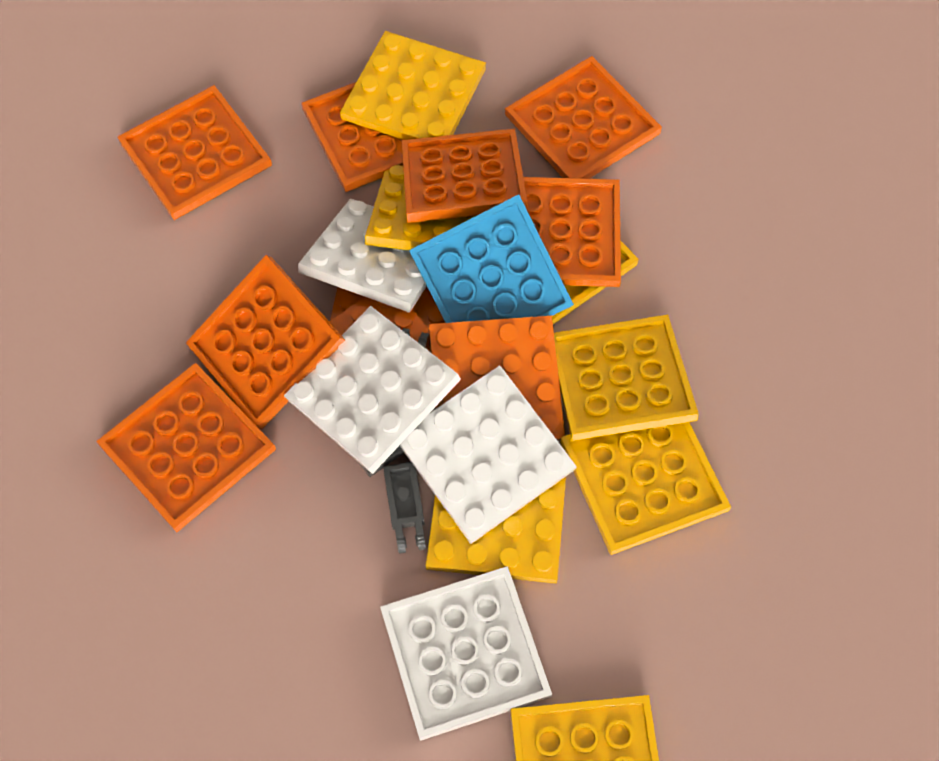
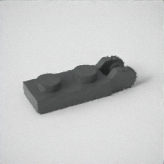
[383,462,426,554]

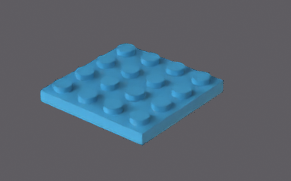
[409,194,574,323]

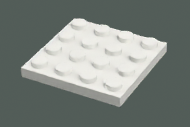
[298,198,427,313]
[284,306,461,474]
[400,365,577,544]
[380,566,552,741]

